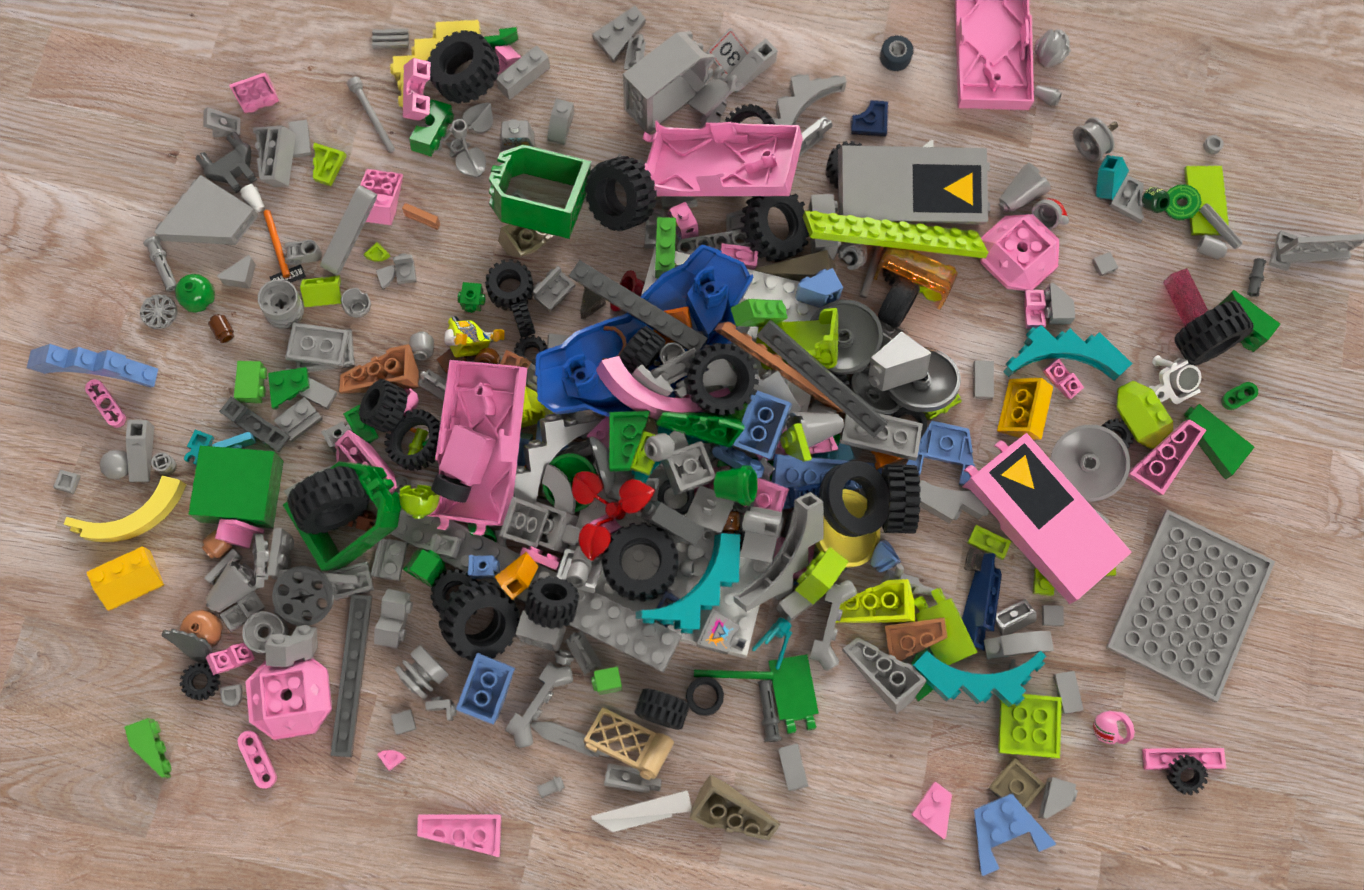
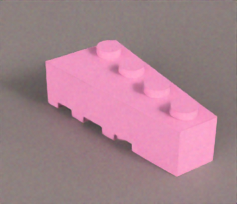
[1128,419,1206,496]

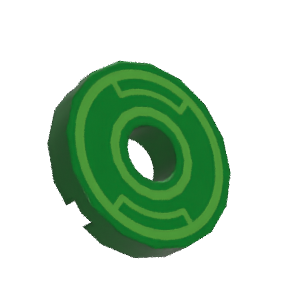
[1165,184,1201,221]

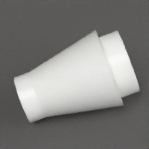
[240,184,265,213]

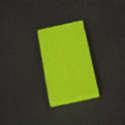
[1184,166,1229,236]

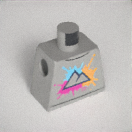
[696,609,747,655]

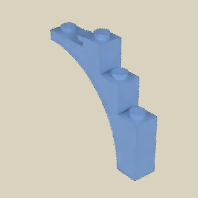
[26,344,158,388]

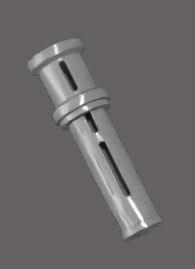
[143,236,176,292]

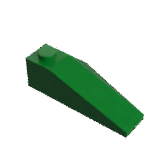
[656,412,745,448]

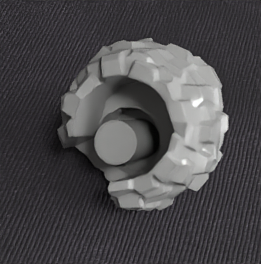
[838,242,868,270]

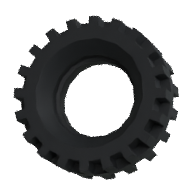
[740,194,810,262]

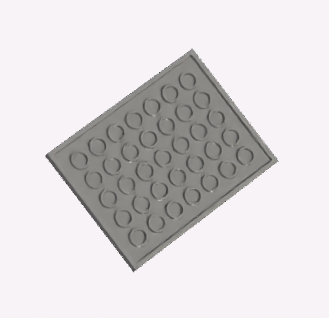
[1106,509,1275,702]

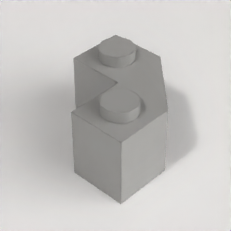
[374,589,413,648]
[265,625,318,667]

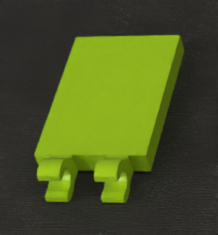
[914,588,978,666]

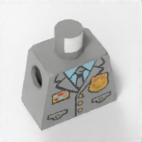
[500,119,535,151]

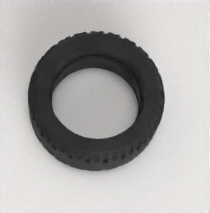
[878,276,920,328]

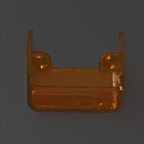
[873,247,958,310]

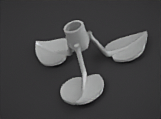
[410,103,493,177]

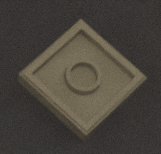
[988,757,1046,809]

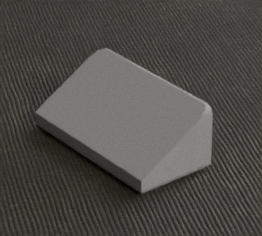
[995,599,1037,636]

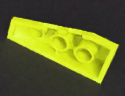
[836,579,915,623]

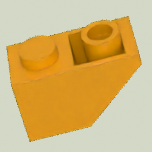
[495,551,539,600]

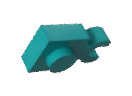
[184,429,214,465]

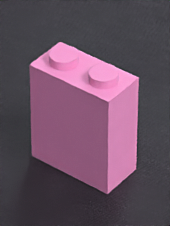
[439,425,496,486]

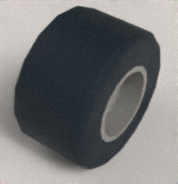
[880,35,914,71]

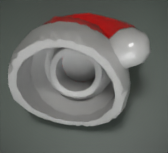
[1032,198,1069,230]

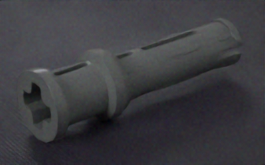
[758,680,782,743]

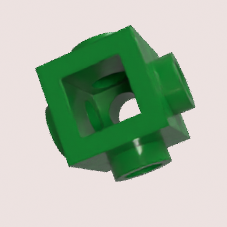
[457,282,486,313]

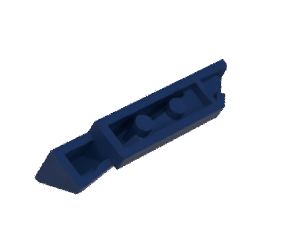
[962,553,1002,651]

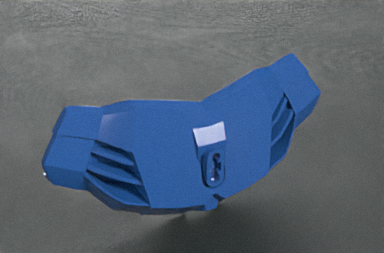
[535,244,753,417]

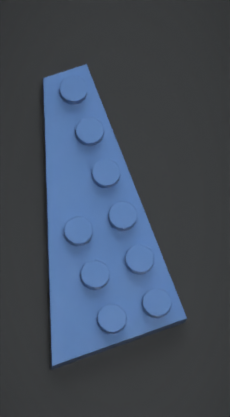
[772,454,882,510]

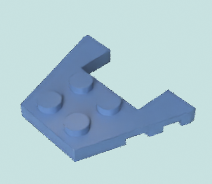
[906,421,975,486]
[973,794,1056,876]

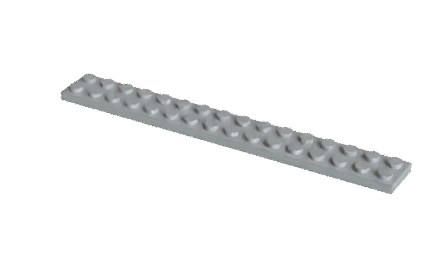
[390,509,682,673]

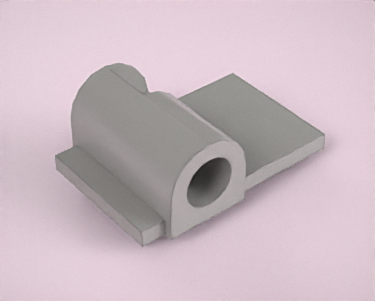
[740,506,783,563]

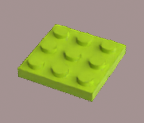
[998,694,1062,759]

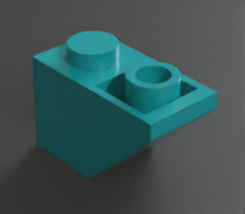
[1096,155,1129,200]

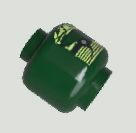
[1142,187,1170,213]

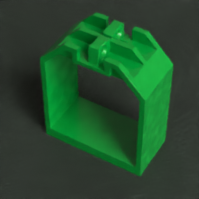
[489,144,591,239]
[283,461,401,571]

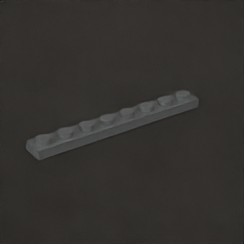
[569,260,708,351]
[756,320,888,438]
[330,595,373,758]

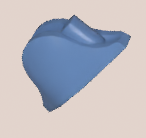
[870,540,901,572]

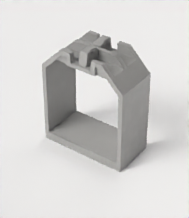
[623,31,714,134]

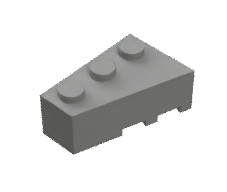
[253,126,296,187]

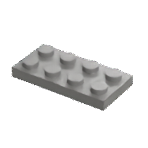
[840,413,923,461]

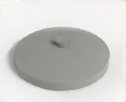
[1050,425,1130,502]

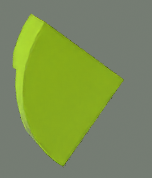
[363,242,391,262]

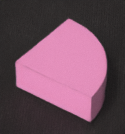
[377,750,406,771]

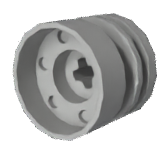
[258,279,304,329]
[395,645,449,699]

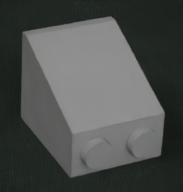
[868,331,931,391]

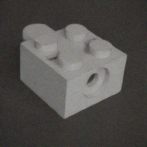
[661,431,715,495]
[535,502,581,553]

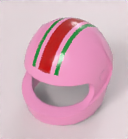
[1093,711,1134,744]

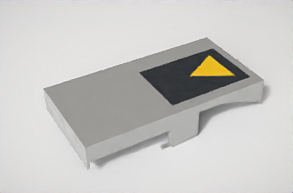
[838,145,990,225]

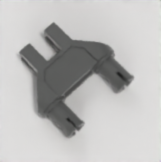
[195,132,257,193]

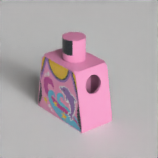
[667,202,699,240]

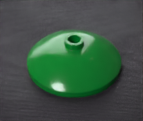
[543,453,598,512]

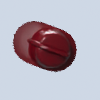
[610,270,645,312]

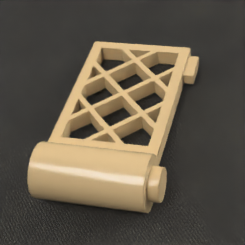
[584,707,674,780]

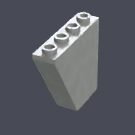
[155,175,258,245]

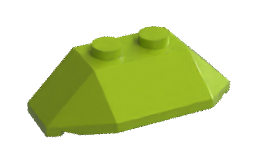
[1116,381,1173,449]

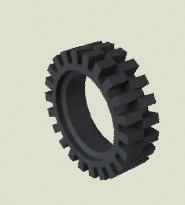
[384,409,440,471]

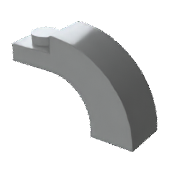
[984,631,1054,660]

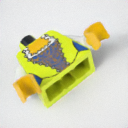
[444,316,505,357]

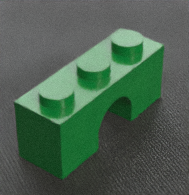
[409,99,454,157]

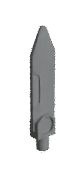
[531,722,610,758]

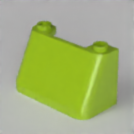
[756,308,838,370]

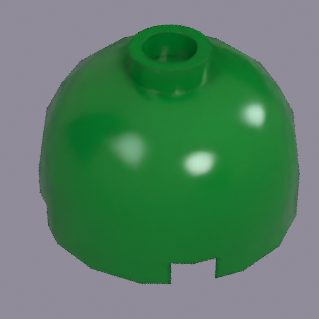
[175,274,215,313]

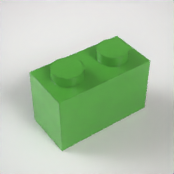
[234,361,267,403]
[591,667,622,695]

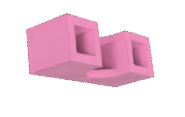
[403,58,430,121]

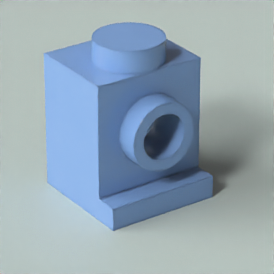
[468,555,500,579]

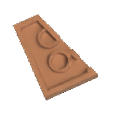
[885,618,948,661]

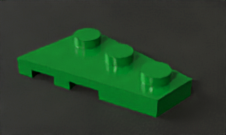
[609,411,650,472]

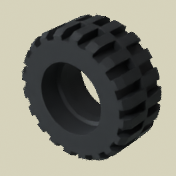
[428,30,500,103]
[585,156,657,231]
[1174,301,1254,366]
[287,467,370,534]
[602,522,679,602]
[439,580,520,661]

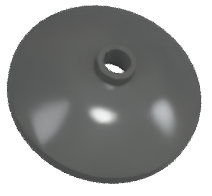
[850,367,901,415]
[589,436,615,494]

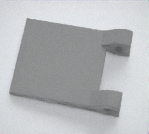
[688,66,744,117]

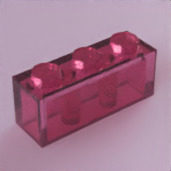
[1163,268,1208,326]

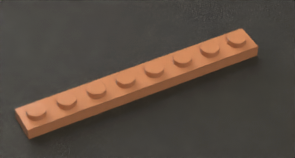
[715,322,844,412]

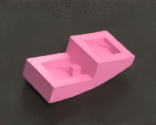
[1024,290,1046,329]

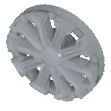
[140,294,177,329]

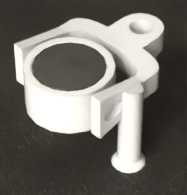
[1149,355,1201,404]

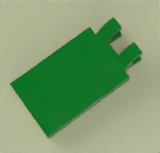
[768,654,819,734]

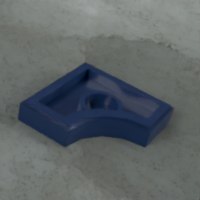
[851,100,888,137]

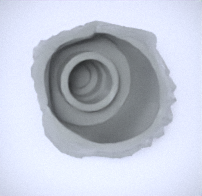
[1034,29,1071,67]

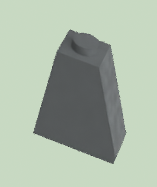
[640,500,705,546]

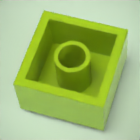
[795,547,848,605]

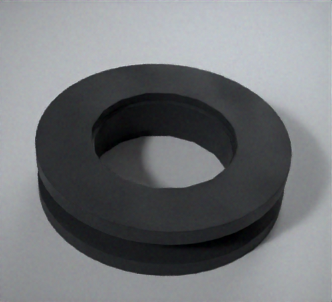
[819,461,889,537]

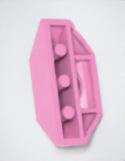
[335,430,397,500]

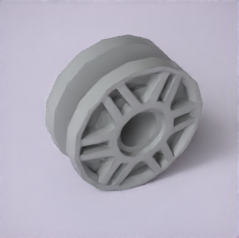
[242,611,289,654]

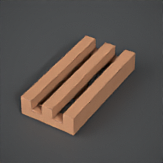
[402,203,440,230]

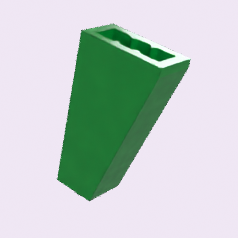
[1182,404,1255,479]

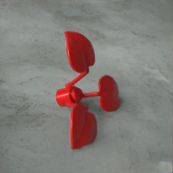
[572,471,655,561]

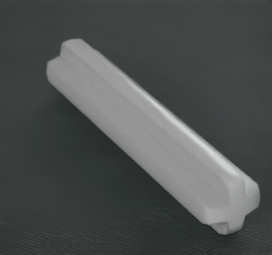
[1200,203,1243,249]

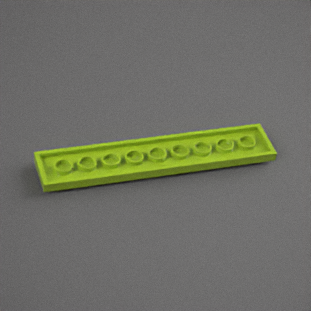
[803,211,988,259]

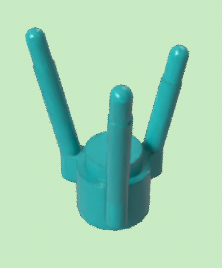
[752,617,792,670]

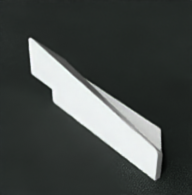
[591,790,692,832]

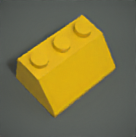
[997,378,1053,440]
[86,546,164,611]

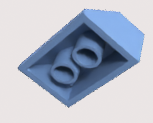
[733,391,793,460]

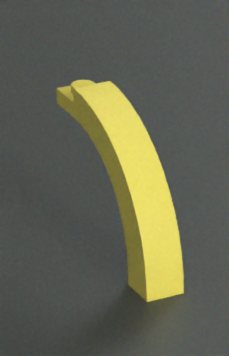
[64,476,187,542]

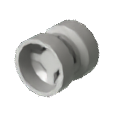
[151,452,177,476]

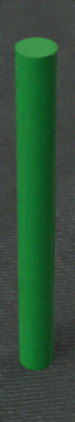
[694,669,774,680]

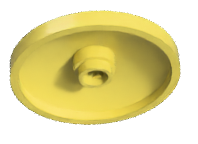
[815,489,880,568]

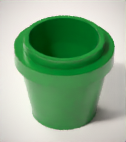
[714,465,758,506]

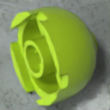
[399,485,440,519]

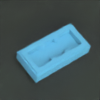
[212,432,257,449]
[812,443,855,461]

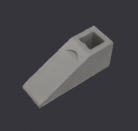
[725,39,778,93]
[126,420,155,482]

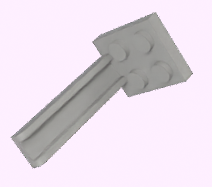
[267,528,362,590]

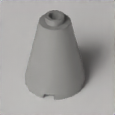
[999,163,1051,213]
[787,412,844,448]
[206,558,258,612]

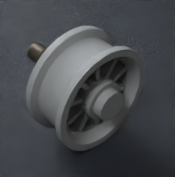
[1073,117,1118,162]

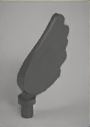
[161,629,213,663]

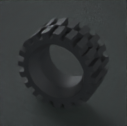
[684,343,759,415]
[882,464,921,534]

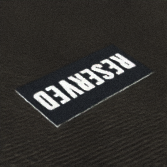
[270,264,306,283]

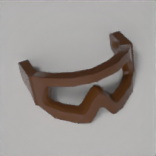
[602,326,627,360]

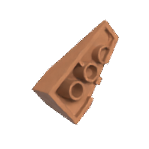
[339,344,419,394]

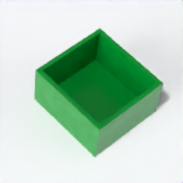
[188,445,284,528]

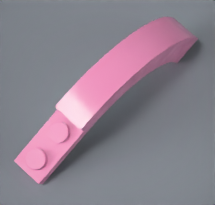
[596,356,730,420]

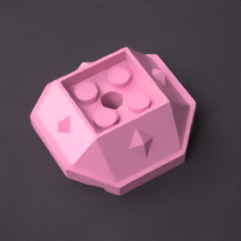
[980,214,1059,291]
[246,658,332,740]

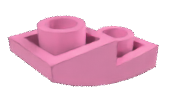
[1042,358,1084,399]
[206,643,255,675]

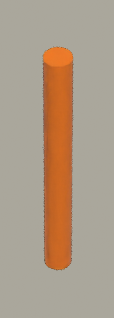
[263,210,290,278]

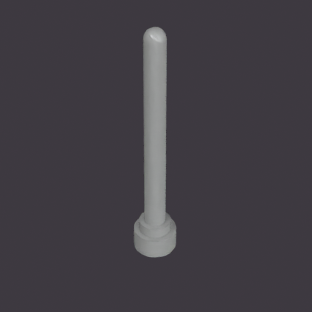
[347,77,395,153]

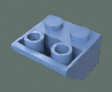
[795,268,843,308]

